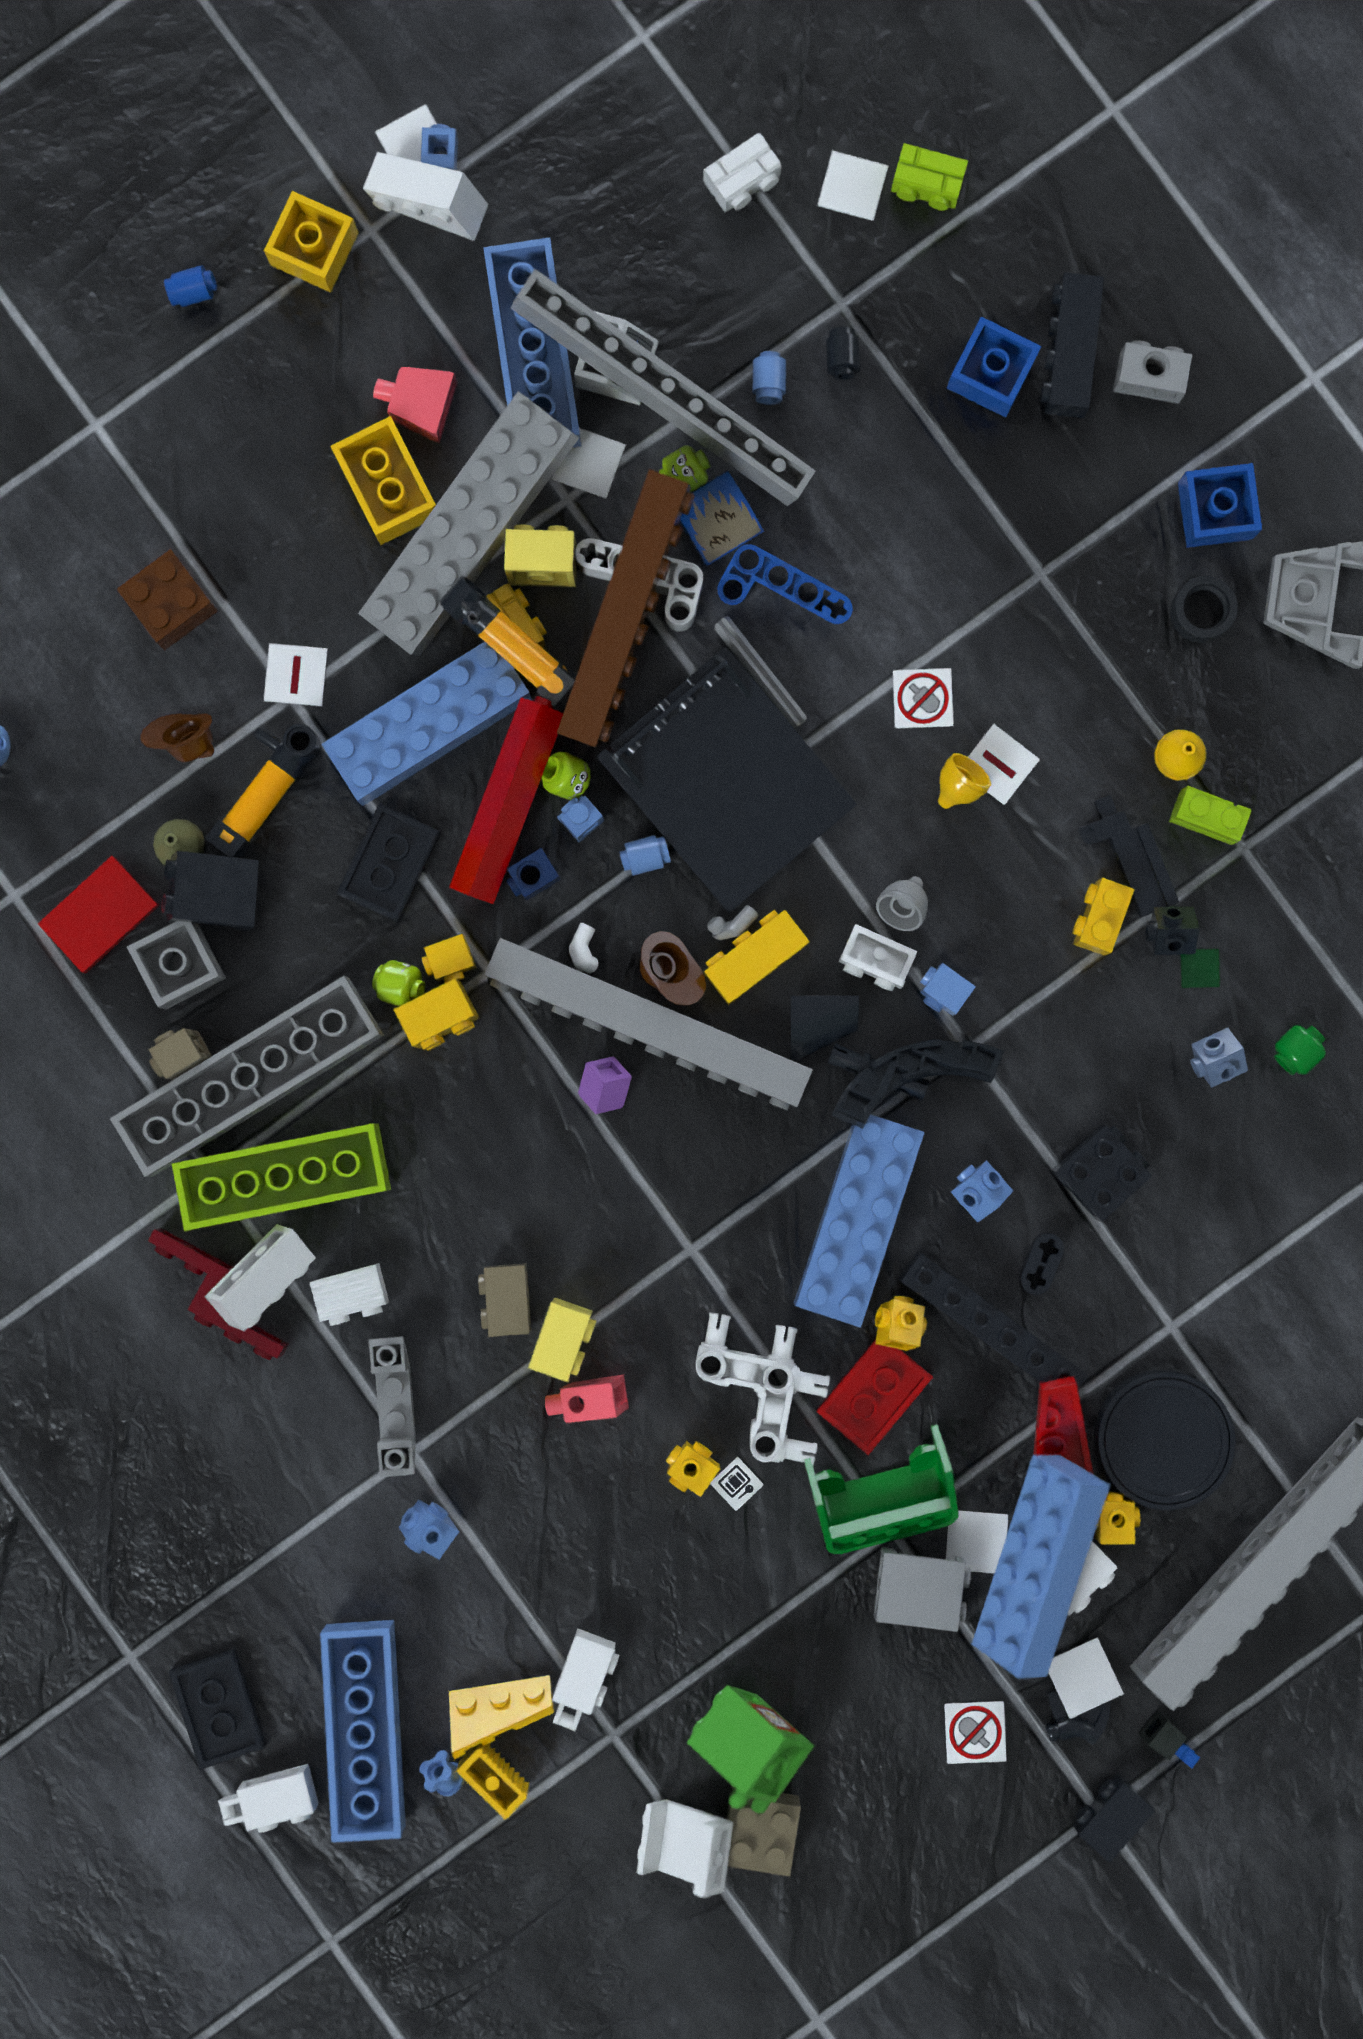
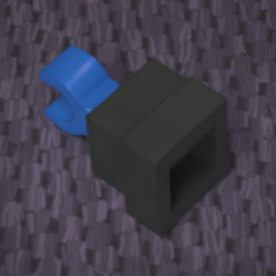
[1138,1710,1200,1768]

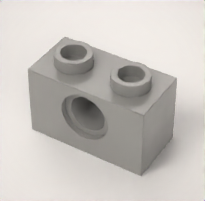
[1113,340,1192,404]

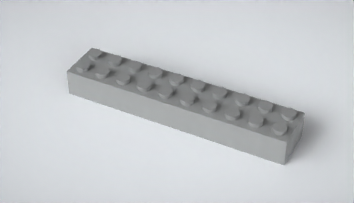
[1129,1417,1363,1711]

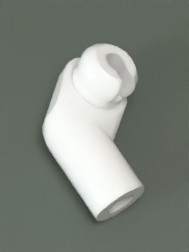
[569,922,598,974]

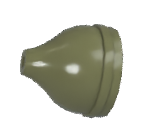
[153,819,205,865]

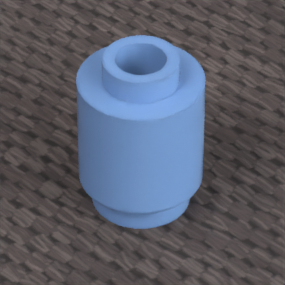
[752,351,786,404]
[619,835,671,876]

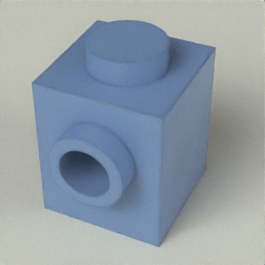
[920,963,976,1016]

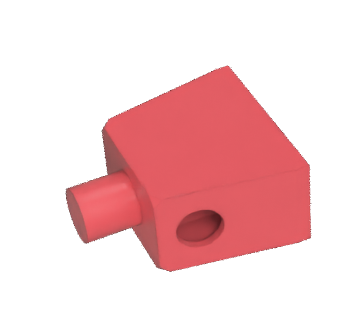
[373,367,457,443]
[545,1375,629,1423]

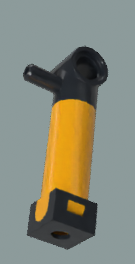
[439,575,577,707]
[205,724,321,858]

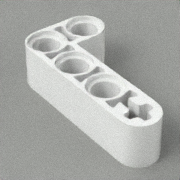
[575,538,703,632]

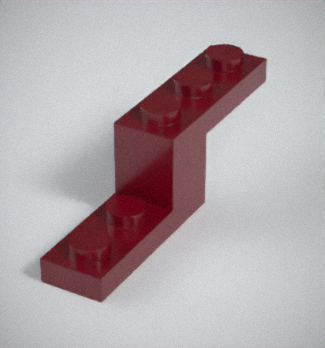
[148,1228,289,1360]

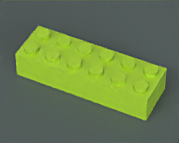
[172,1123,391,1231]

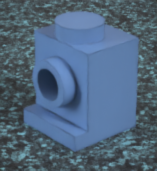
[421,124,458,171]
[557,795,604,842]

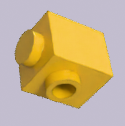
[421,934,476,983]

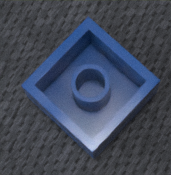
[947,317,1041,418]
[1178,463,1262,548]

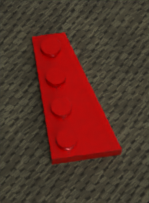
[1033,1376,1094,1475]

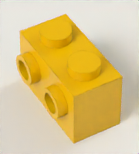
[1072,877,1134,956]

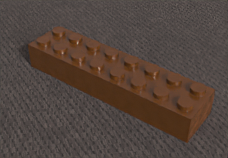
[557,469,695,747]

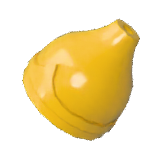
[1154,730,1206,781]
[938,753,991,809]

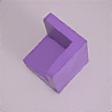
[578,1056,632,1114]

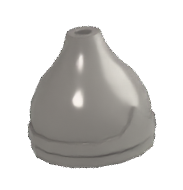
[876,876,928,931]

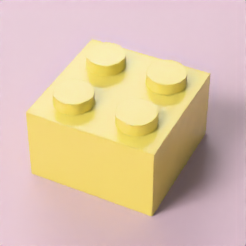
[504,525,577,587]
[528,1298,596,1382]

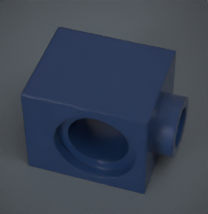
[506,848,561,901]

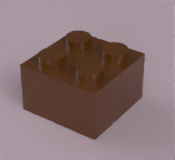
[117,549,218,650]

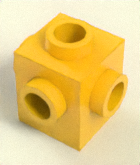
[875,1296,927,1351]
[665,1441,720,1497]
[1095,1491,1140,1544]

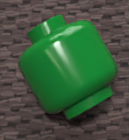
[1274,1025,1326,1075]

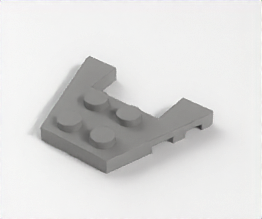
[1263,541,1363,669]

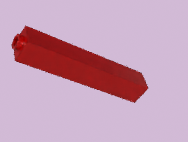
[449,696,564,904]

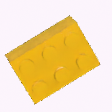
[330,416,436,545]

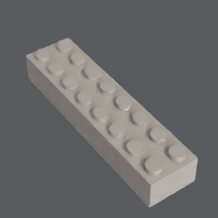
[358,391,579,656]
[110,976,384,1177]

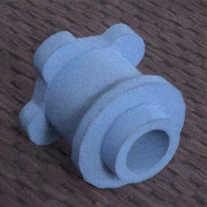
[419,1750,464,1796]

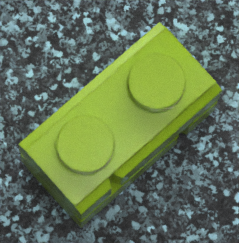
[891,143,968,210]
[1169,786,1251,845]

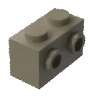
[148,1028,212,1080]
[478,1263,532,1337]

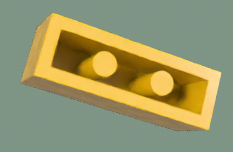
[704,910,810,1005]

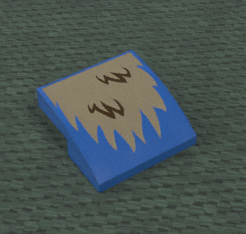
[679,471,764,566]

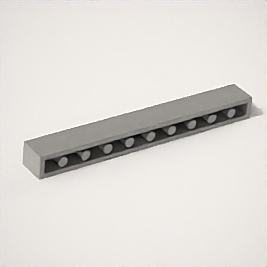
[510,269,815,506]
[484,938,813,1111]

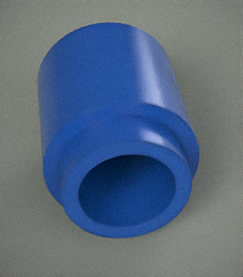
[164,265,217,307]

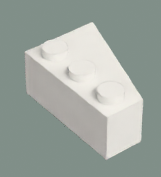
[363,152,488,241]

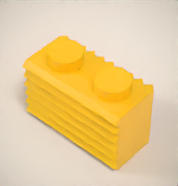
[456,1743,529,1820]

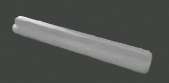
[715,616,806,729]

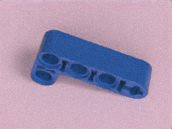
[717,544,853,624]

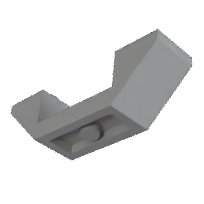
[369,1336,416,1477]

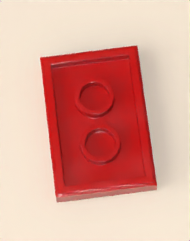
[38,856,160,974]
[816,1338,933,1455]

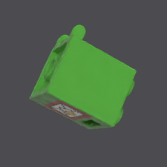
[687,1685,814,1814]

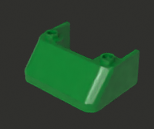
[804,1425,959,1554]

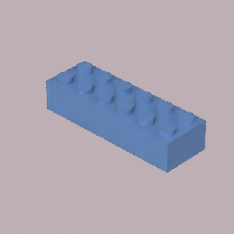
[483,237,582,448]
[322,641,532,806]
[794,1115,924,1328]
[972,1455,1110,1679]
[320,1620,406,1842]

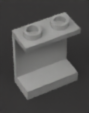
[873,1547,970,1632]

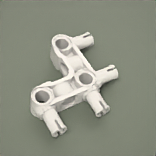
[696,1312,830,1465]

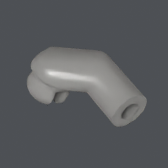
[707,905,758,940]

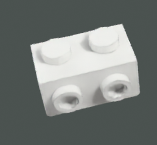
[839,924,917,992]

